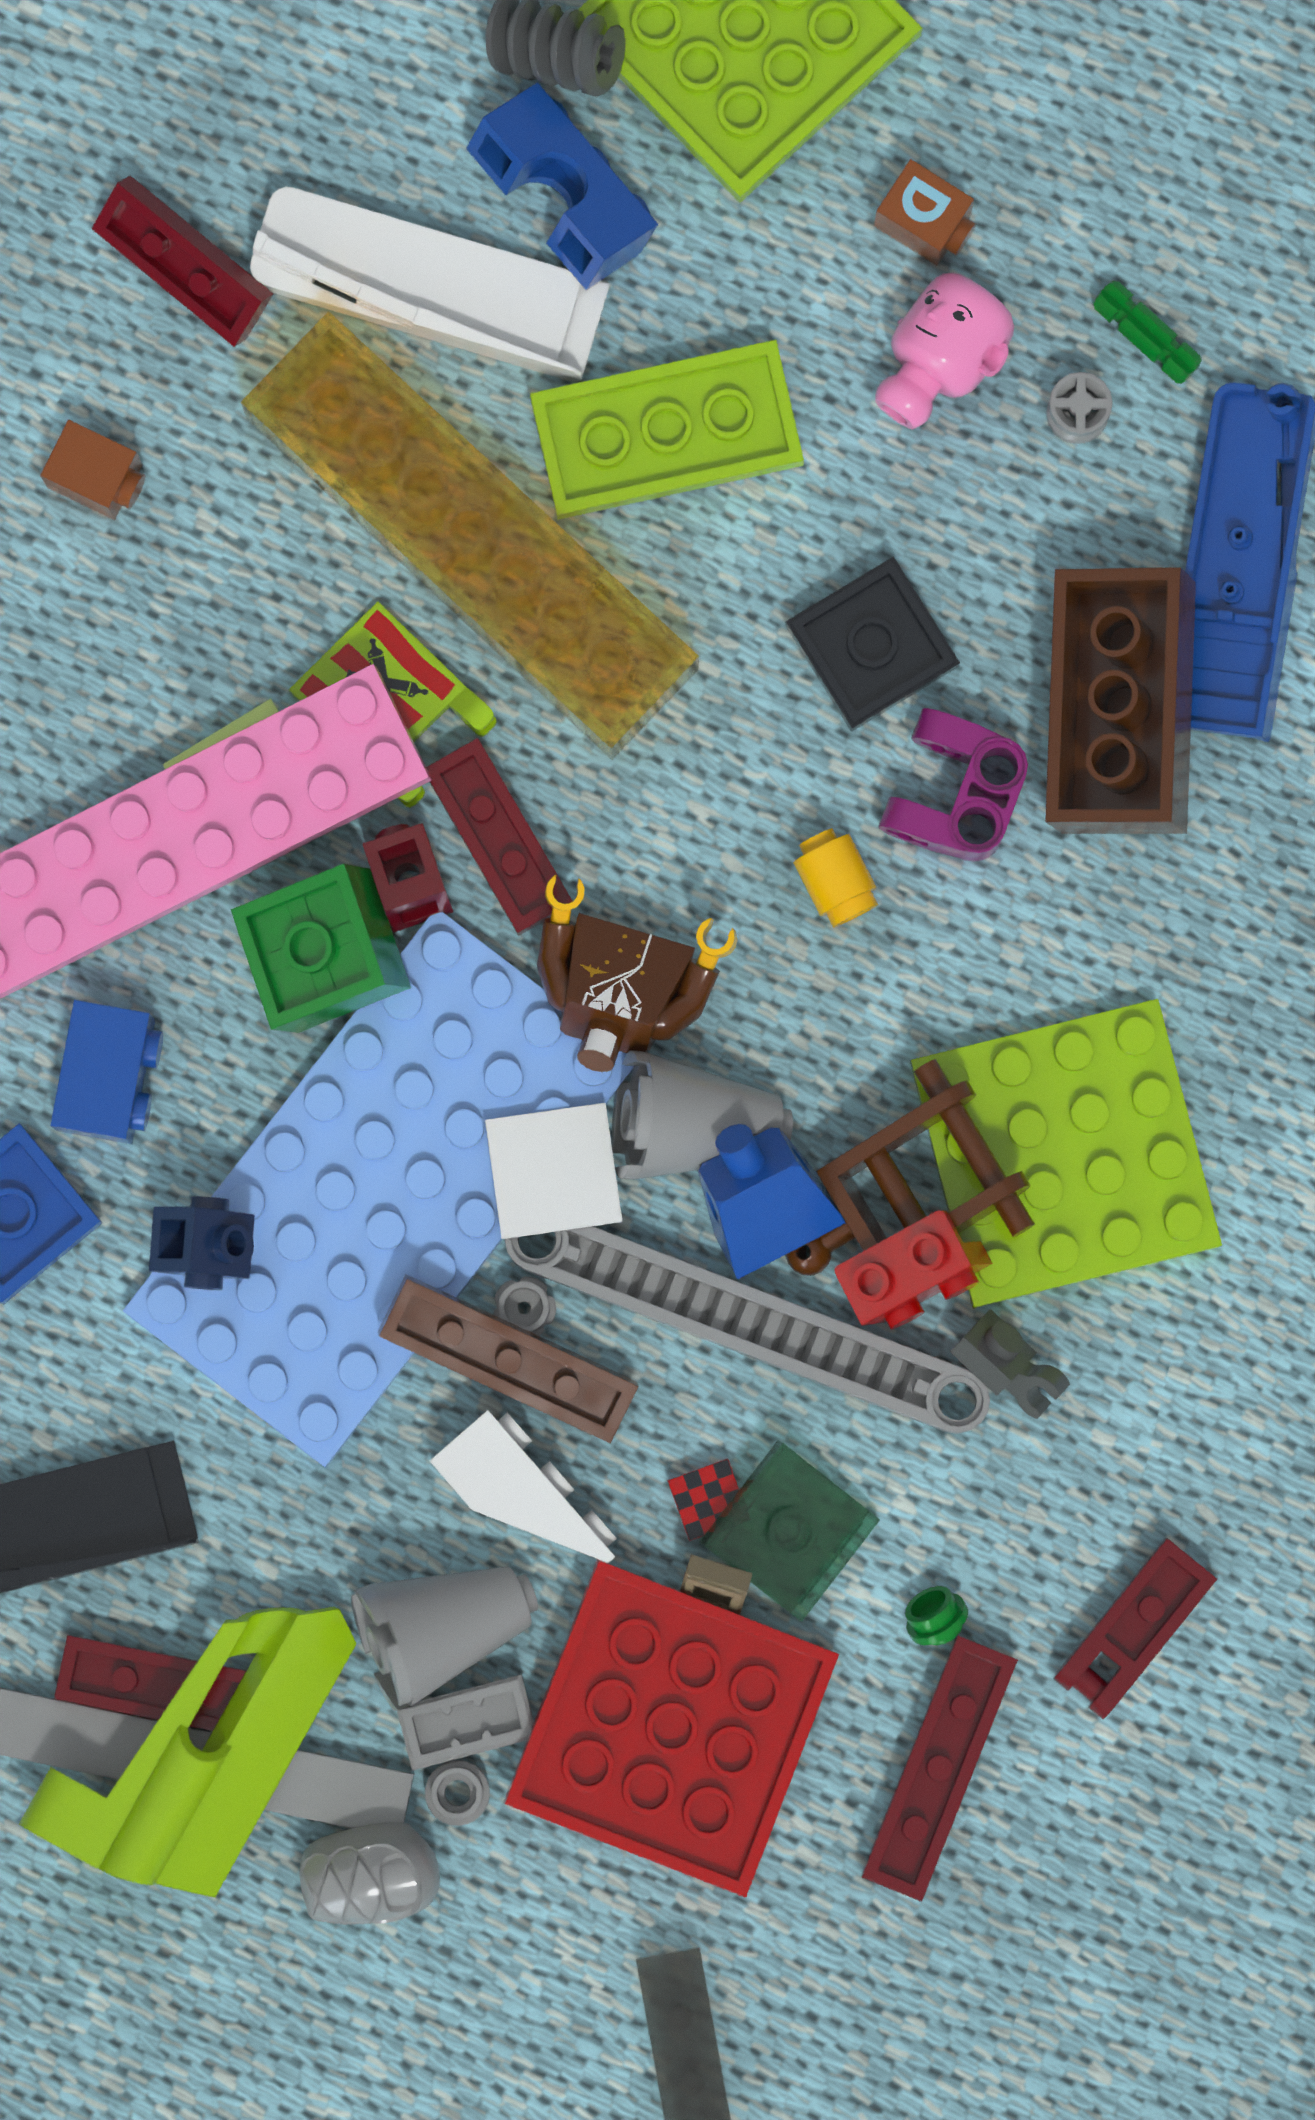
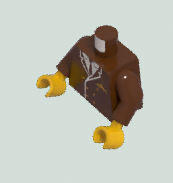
[537,875,738,1072]

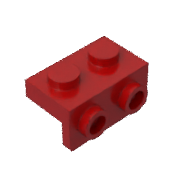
[834,1210,993,1329]

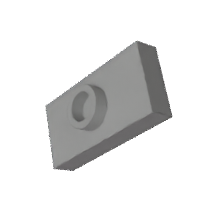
[397,1674,534,1771]

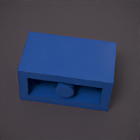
[50,1000,163,1144]

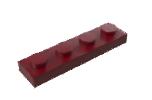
[861,1635,1018,1902]

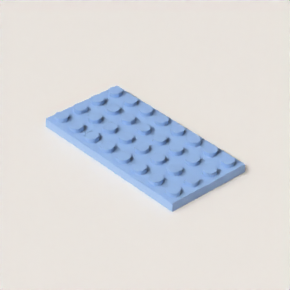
[123,912,634,1468]

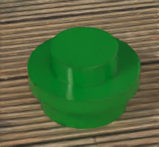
[905,1586,968,1645]

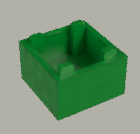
[231,863,411,1033]

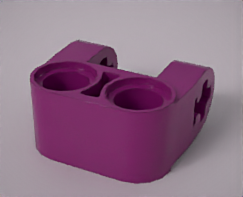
[878,708,1028,862]

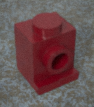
[362,823,454,932]

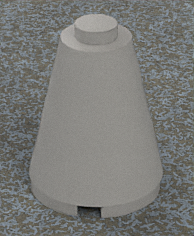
[612,1050,793,1180]
[351,1566,538,1711]

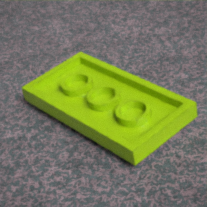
[530,340,804,520]

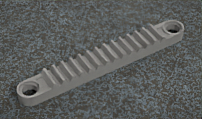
[505,1226,990,1434]

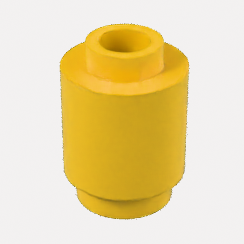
[793,828,878,928]

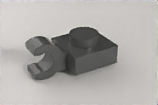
[950,1309,1070,1419]

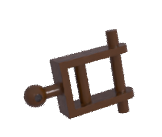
[785,1059,1035,1276]

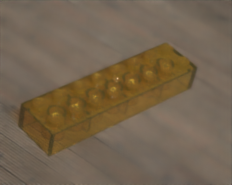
[241,311,699,760]

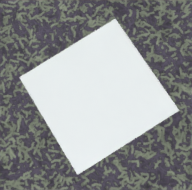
[485,1103,622,1239]

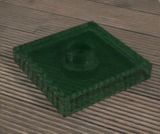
[699,1440,880,1622]

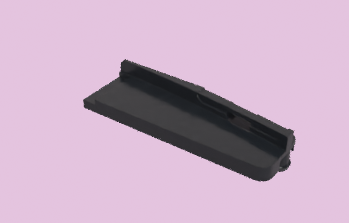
[0,1441,199,1594]

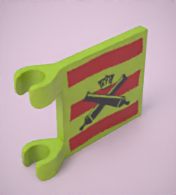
[288,601,497,808]

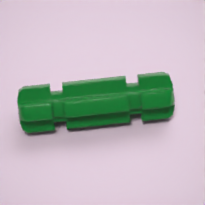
[1093,280,1202,384]

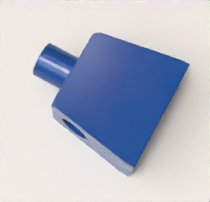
[698,1124,846,1279]

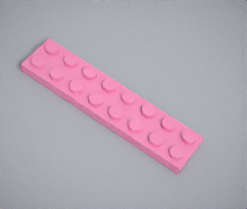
[0,664,432,999]

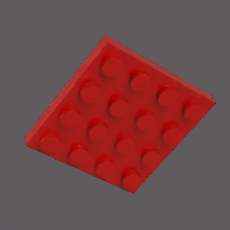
[503,1560,839,1898]

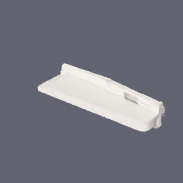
[250,187,610,383]

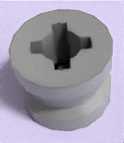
[1046,372,1113,444]

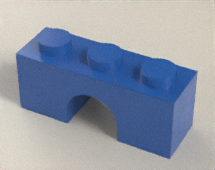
[466,82,658,290]

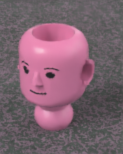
[875,273,1014,429]

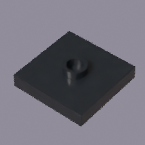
[785,556,960,732]

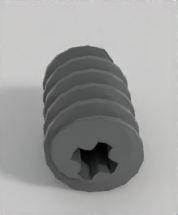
[486,0,626,97]

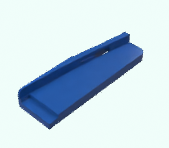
[1185,383,1315,742]

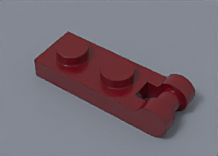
[1053,1538,1217,1719]

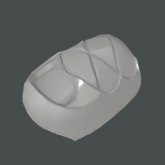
[299,1822,440,1925]

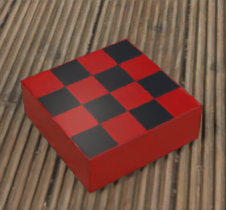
[667,1459,750,1541]

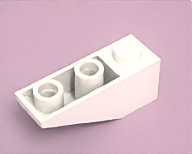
[430,1410,617,1563]

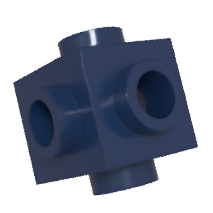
[149,1196,255,1290]

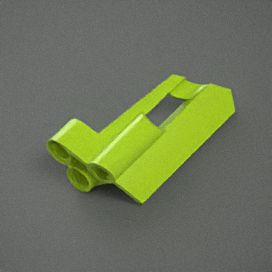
[18,1606,357,1898]

